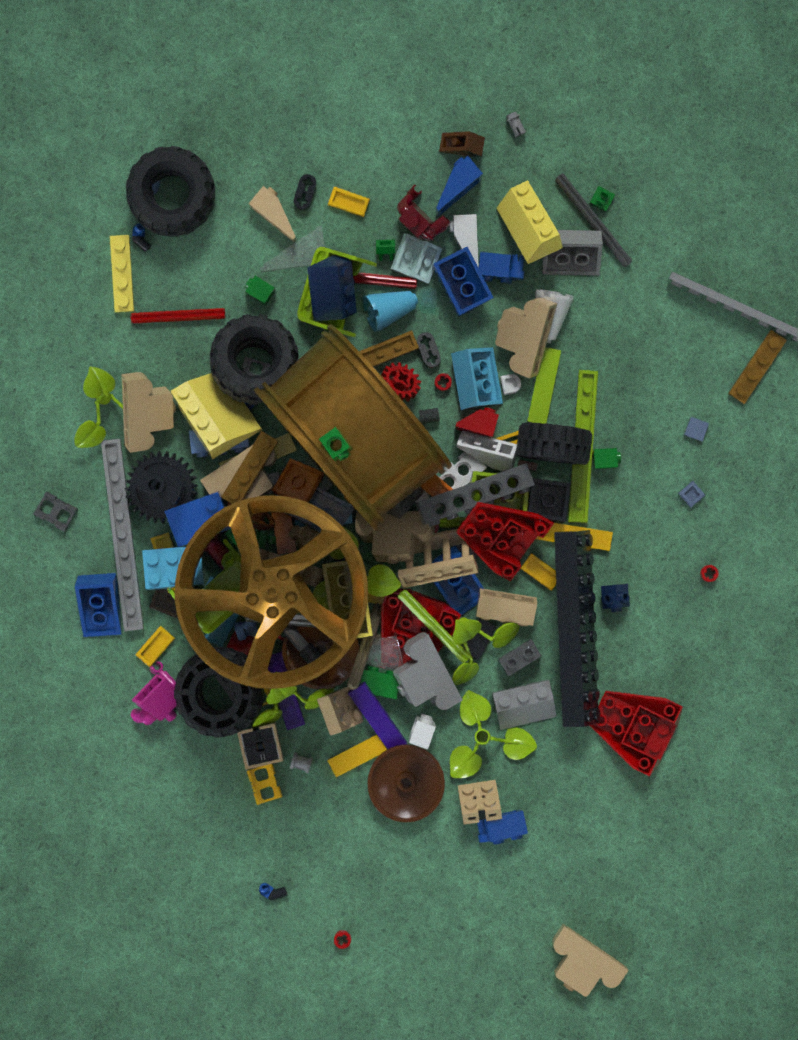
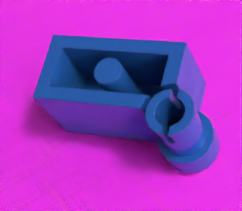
[478,252,525,284]
[477,810,528,845]

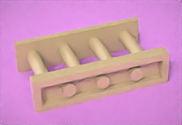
[398,529,478,588]

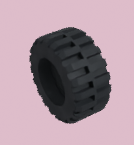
[516,422,592,465]

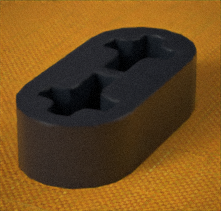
[294,174,317,211]

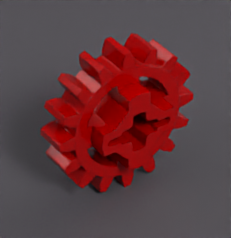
[381,362,421,402]

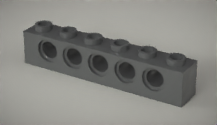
[415,463,535,527]

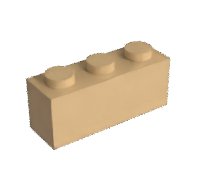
[476,588,537,626]

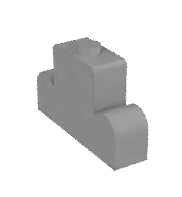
[393,632,462,710]

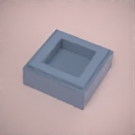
[684,417,709,442]
[678,481,705,508]

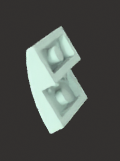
[391,234,442,284]

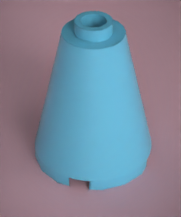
[363,291,418,332]

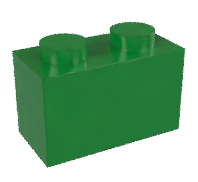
[360,666,399,699]

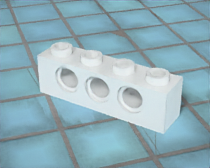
[415,452,487,511]
[409,713,436,749]

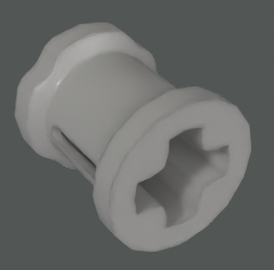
[290,752,313,774]

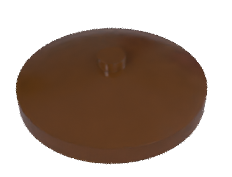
[282,626,360,690]
[367,744,445,822]

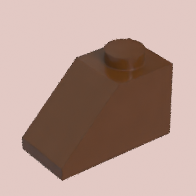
[439,131,485,157]

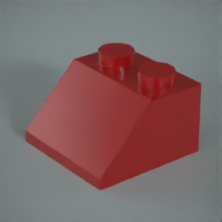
[455,407,499,438]

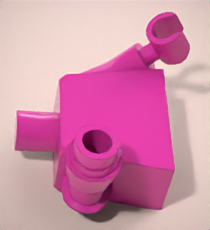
[131,661,177,725]

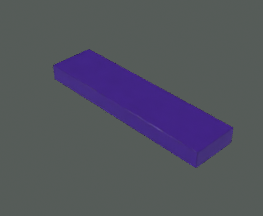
[268,651,306,730]
[348,681,407,749]

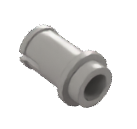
[506,111,526,138]

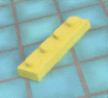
[110,235,134,313]

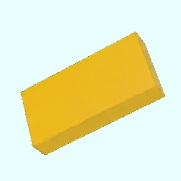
[328,186,370,218]
[520,553,556,591]
[135,626,175,667]

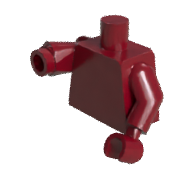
[397,185,451,241]

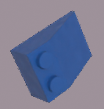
[436,156,483,217]
[165,491,231,547]
[432,546,484,615]
[75,573,122,637]

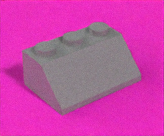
[542,230,603,276]
[492,679,557,730]

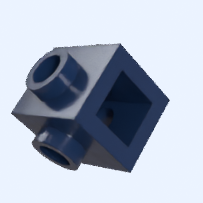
[601,584,630,612]

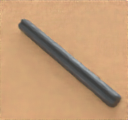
[555,173,632,267]

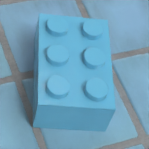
[142,547,204,590]

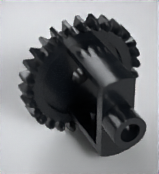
[124,451,198,524]

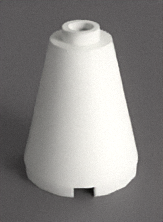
[535,289,574,343]

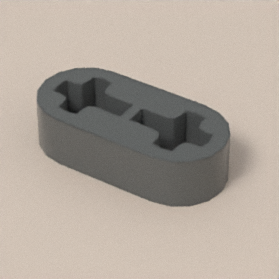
[417,332,441,368]

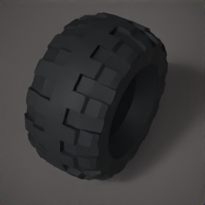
[126,146,216,237]
[210,314,299,405]
[174,647,265,737]

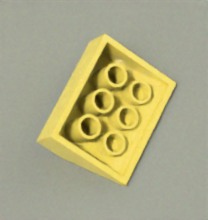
[170,373,262,460]

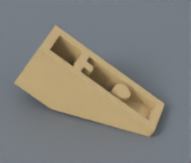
[249,186,297,242]

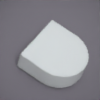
[500,374,521,395]

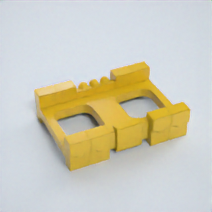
[247,764,283,805]

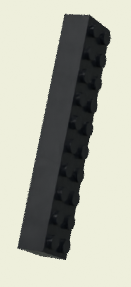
[554,530,601,727]

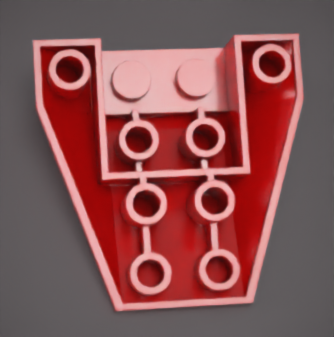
[456,502,554,581]
[381,589,461,669]
[589,691,683,777]

